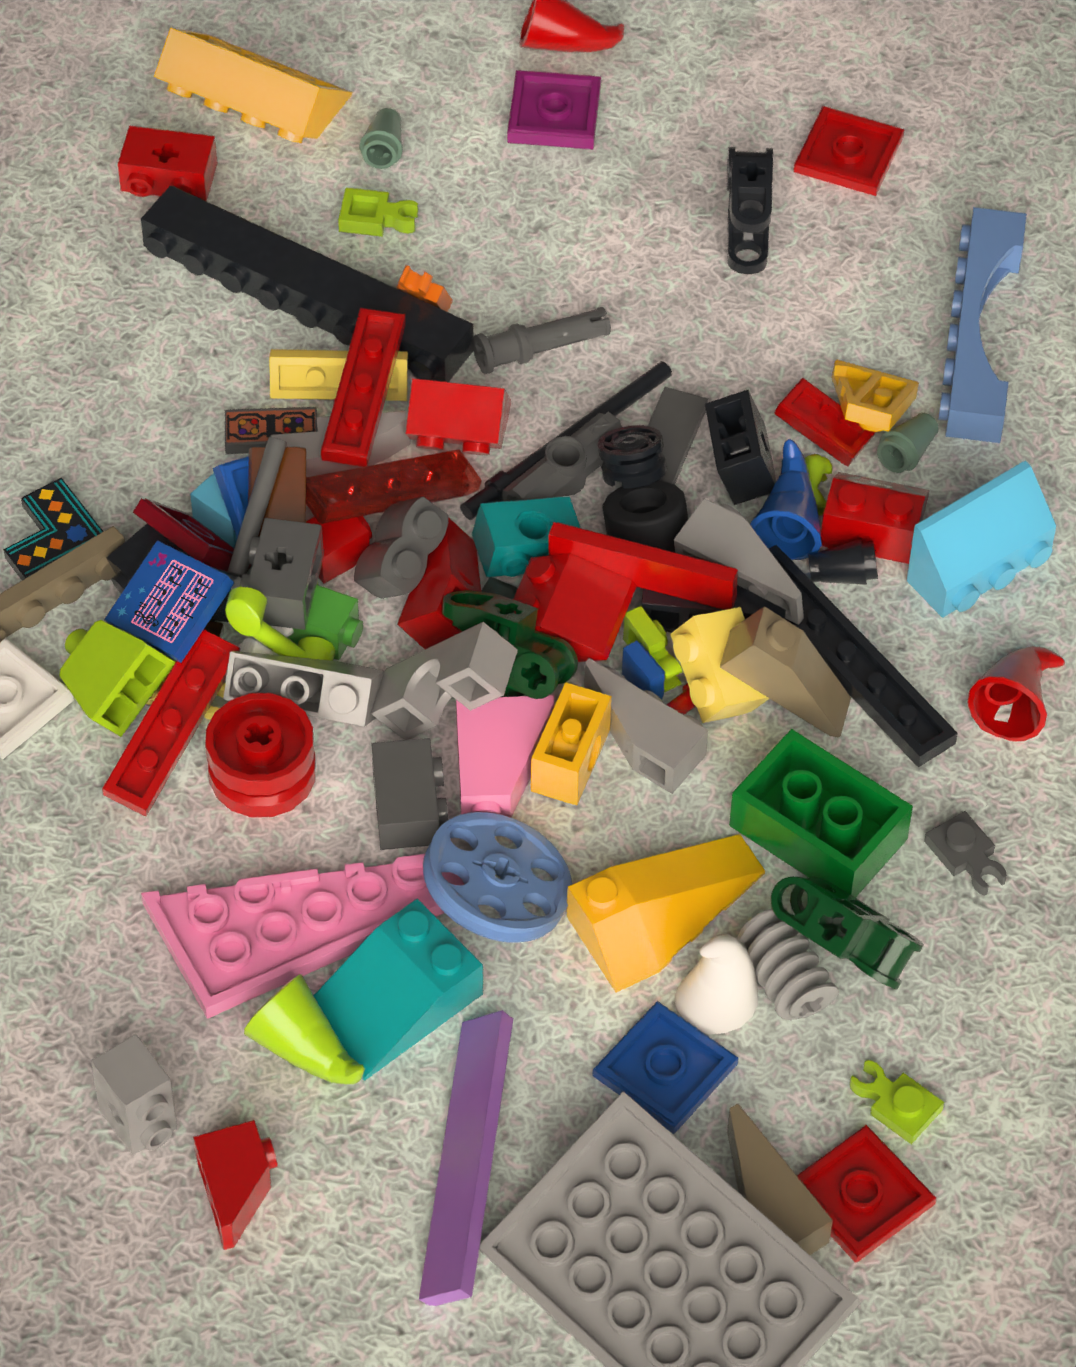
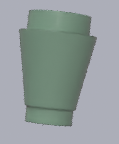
[359,108,402,169]
[877,413,939,473]

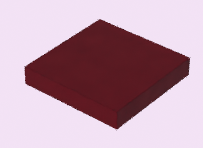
[133,498,252,572]

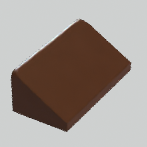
[248,447,306,537]

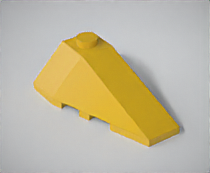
[567,834,765,992]

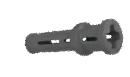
[473,307,611,374]

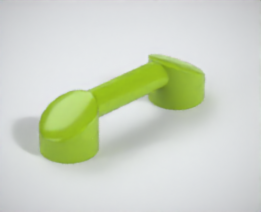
[225,587,335,661]

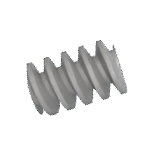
[737,908,839,1020]

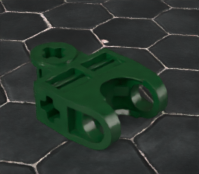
[442,590,578,699]
[771,876,924,989]

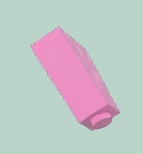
[456,695,554,818]

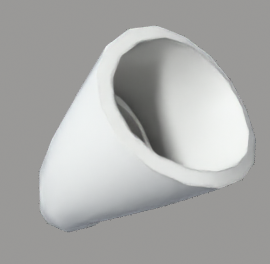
[675,934,758,1034]

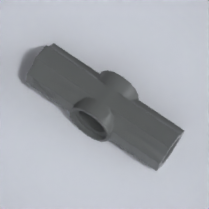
[502,412,622,502]

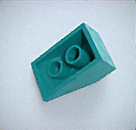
[313,899,483,1081]

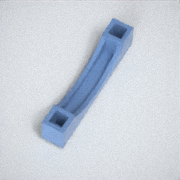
[938,207,1027,443]

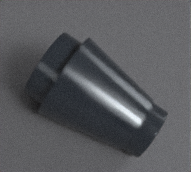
[808,538,878,585]

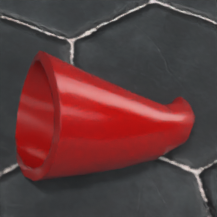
[519,0,624,52]
[968,646,1065,742]

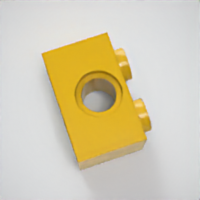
[531,682,612,805]

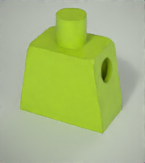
[59,620,176,737]

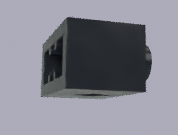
[705,389,776,505]

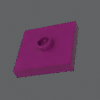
[507,70,601,150]

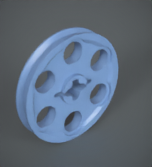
[423,812,572,943]

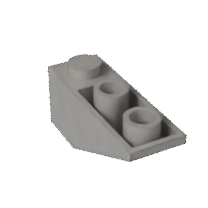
[223,651,384,727]
[584,658,708,794]

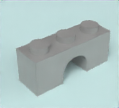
[371,622,518,740]

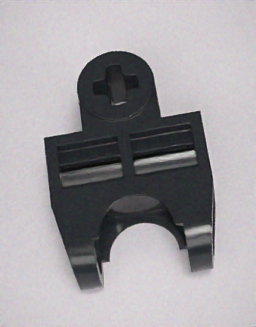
[727,146,773,274]

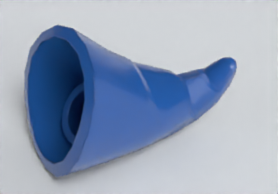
[750,439,822,560]

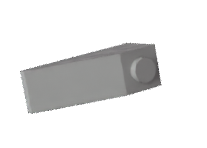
[674,498,804,625]

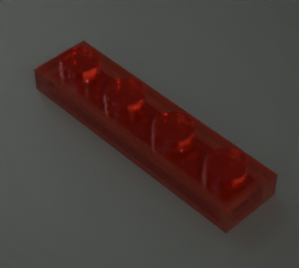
[306,449,482,524]

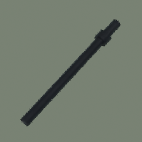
[460,361,672,520]

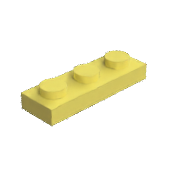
[269,349,408,401]

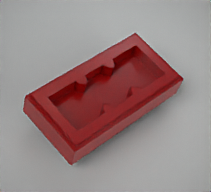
[774,378,876,467]

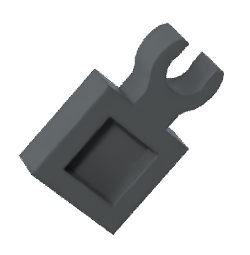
[924,811,1007,896]

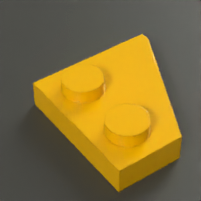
[832,359,919,432]

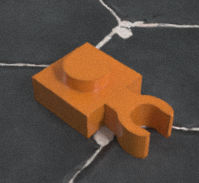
[396,265,453,312]

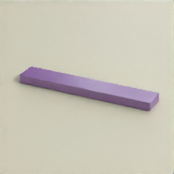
[419,1010,513,1306]

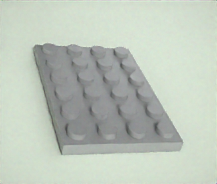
[479,1092,861,1367]

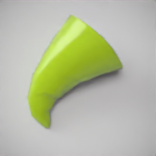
[244,974,365,1084]

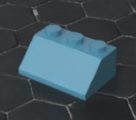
[907,461,1056,618]

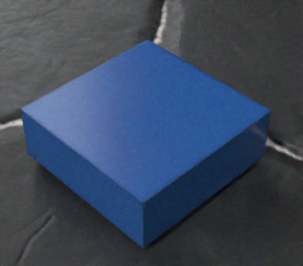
[622,641,665,700]

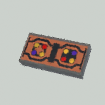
[225,407,317,454]

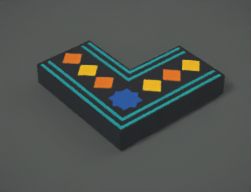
[3,478,104,580]

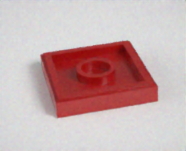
[794,106,905,196]
[797,1125,936,1263]

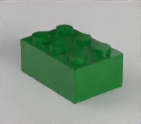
[729,729,913,898]

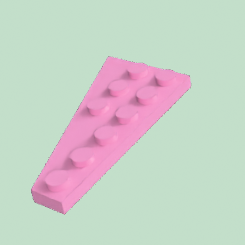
[141,854,464,1019]

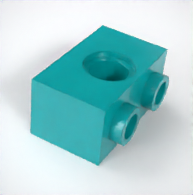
[472,496,581,577]

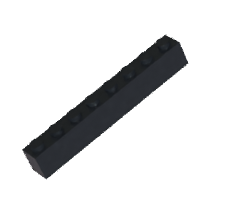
[141,185,473,382]

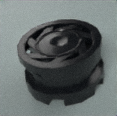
[597,425,667,489]

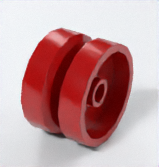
[205,693,316,818]

